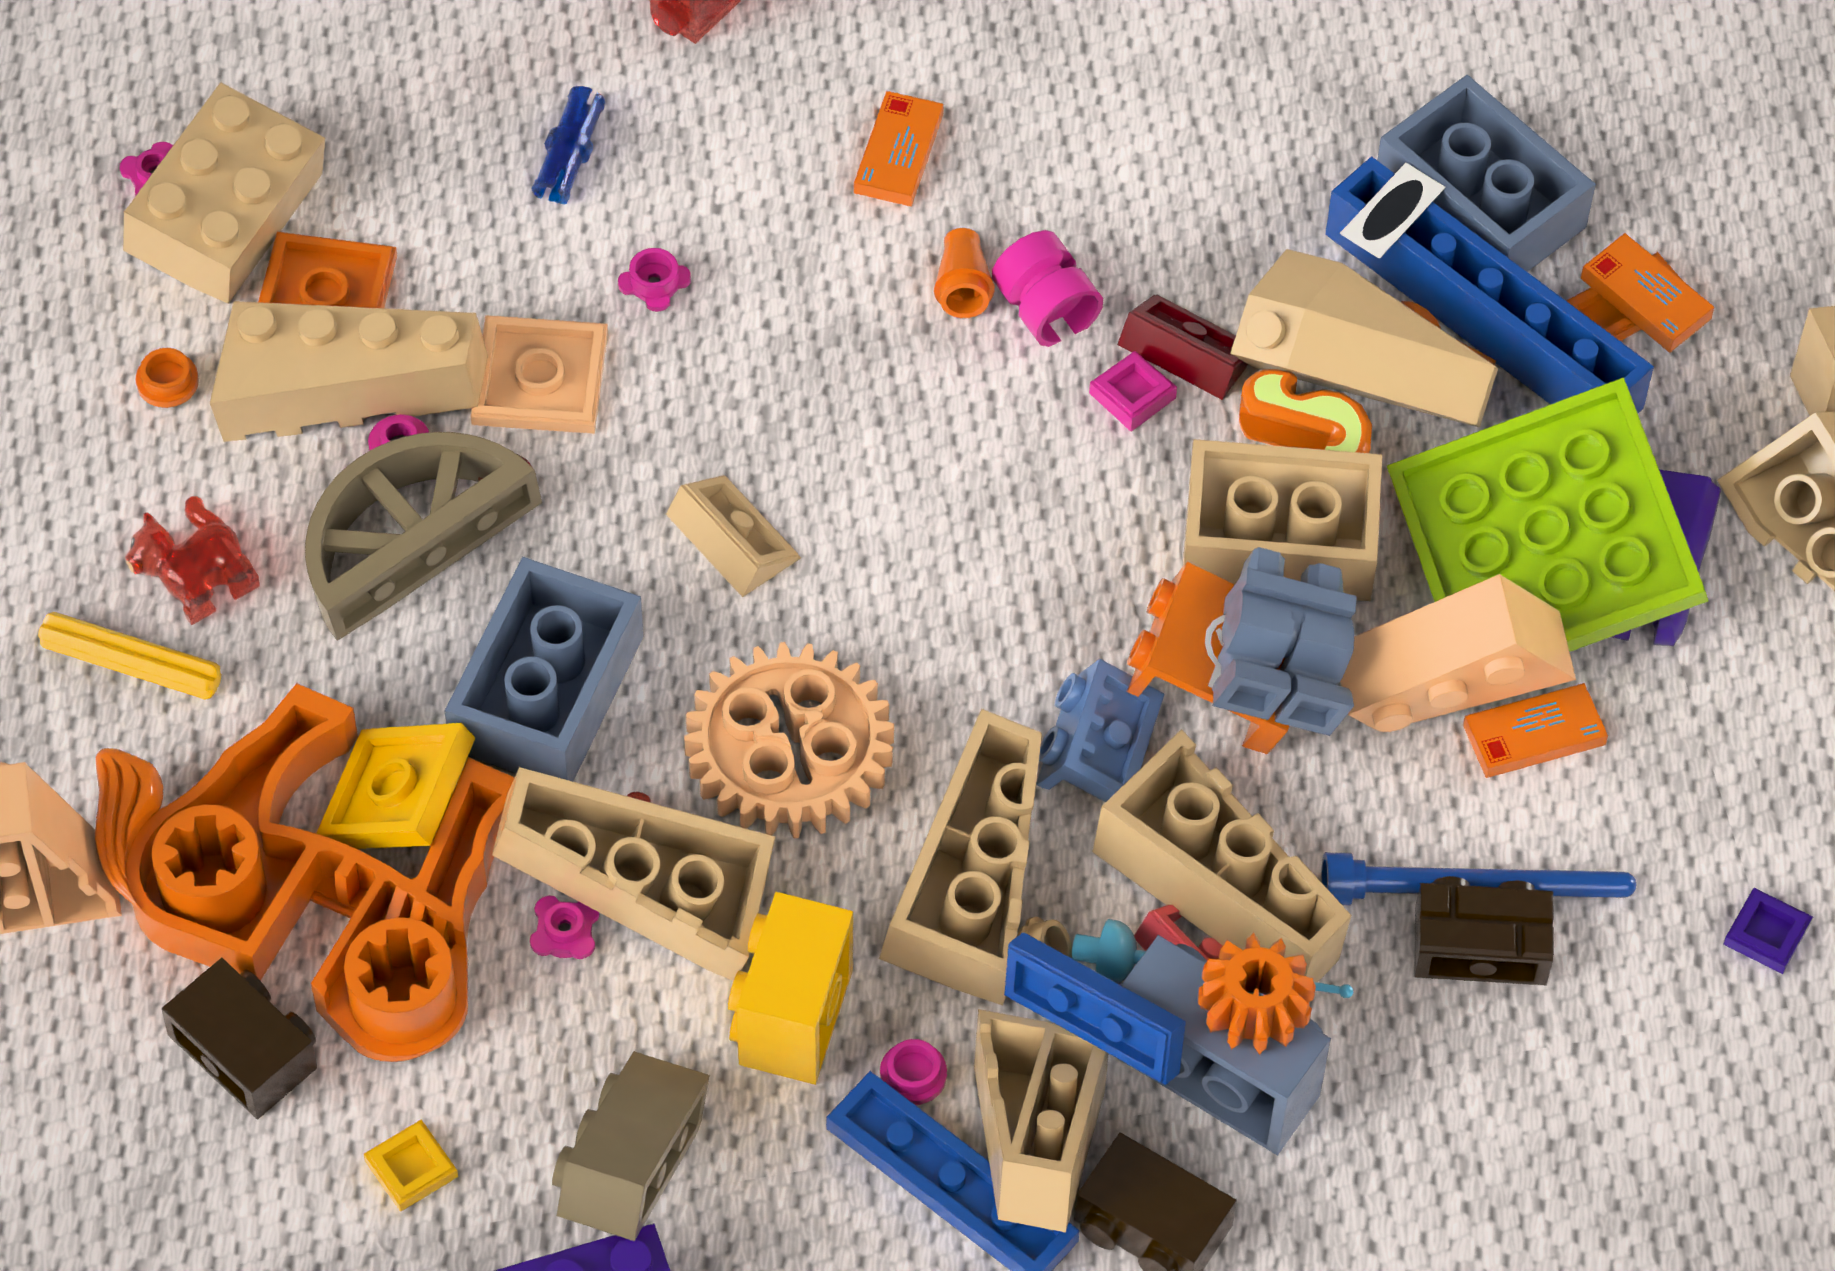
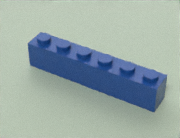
[1325,156,1654,413]

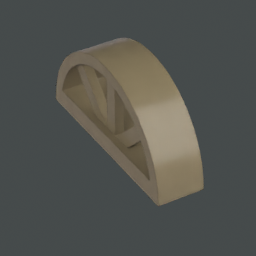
[305,432,542,641]

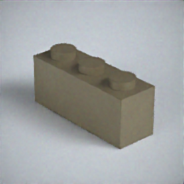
[552,1051,710,1241]

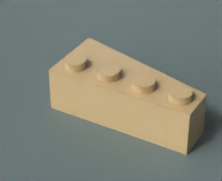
[879,709,1042,1006]

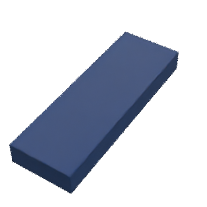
[1004,932,1186,1085]

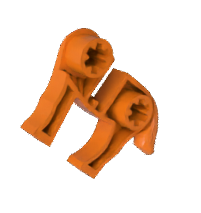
[95,683,515,1062]

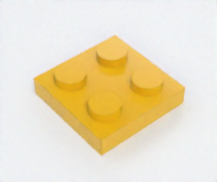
[316,723,475,849]

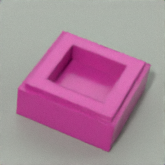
[1089,351,1177,432]

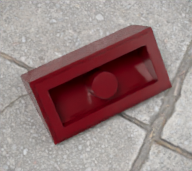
[1117,294,1248,400]

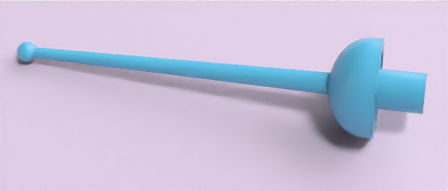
[1072,919,1353,998]

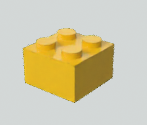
[728,891,853,1085]

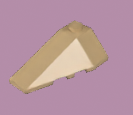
[1230,249,1498,428]
[1717,412,1835,591]

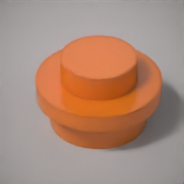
[136,348,199,408]

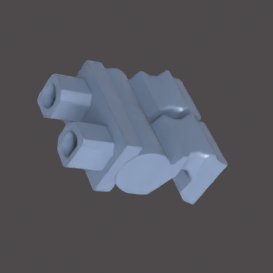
[1212,547,1357,736]

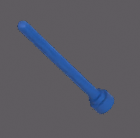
[1321,852,1637,905]

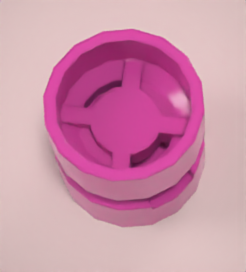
[992,230,1104,347]

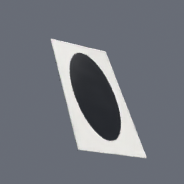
[1340,163,1446,259]

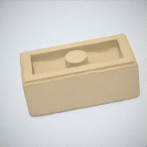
[666,475,801,597]

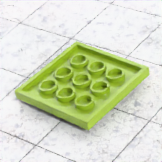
[1386,377,1709,652]

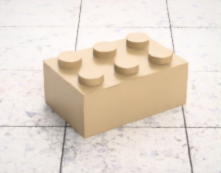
[123,82,325,304]

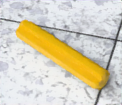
[38,612,222,699]

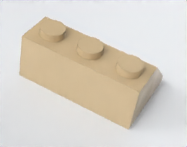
[1182,439,1382,601]

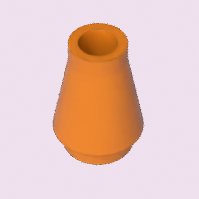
[934,228,995,318]

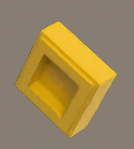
[364,1119,458,1212]

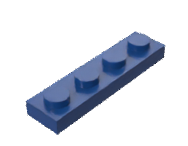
[826,1071,1080,1271]

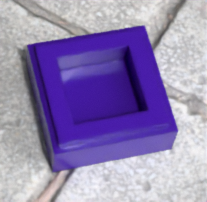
[1723,888,1813,974]

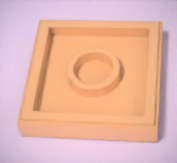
[471,315,608,434]

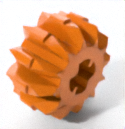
[1198,932,1316,1055]

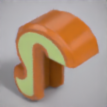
[1239,369,1372,453]

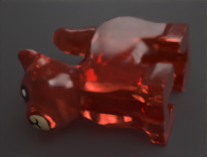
[125,496,260,625]

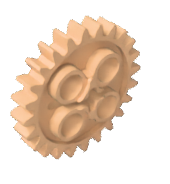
[684,642,894,838]

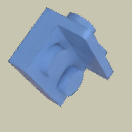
[1036,659,1164,802]

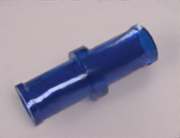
[531,86,606,205]

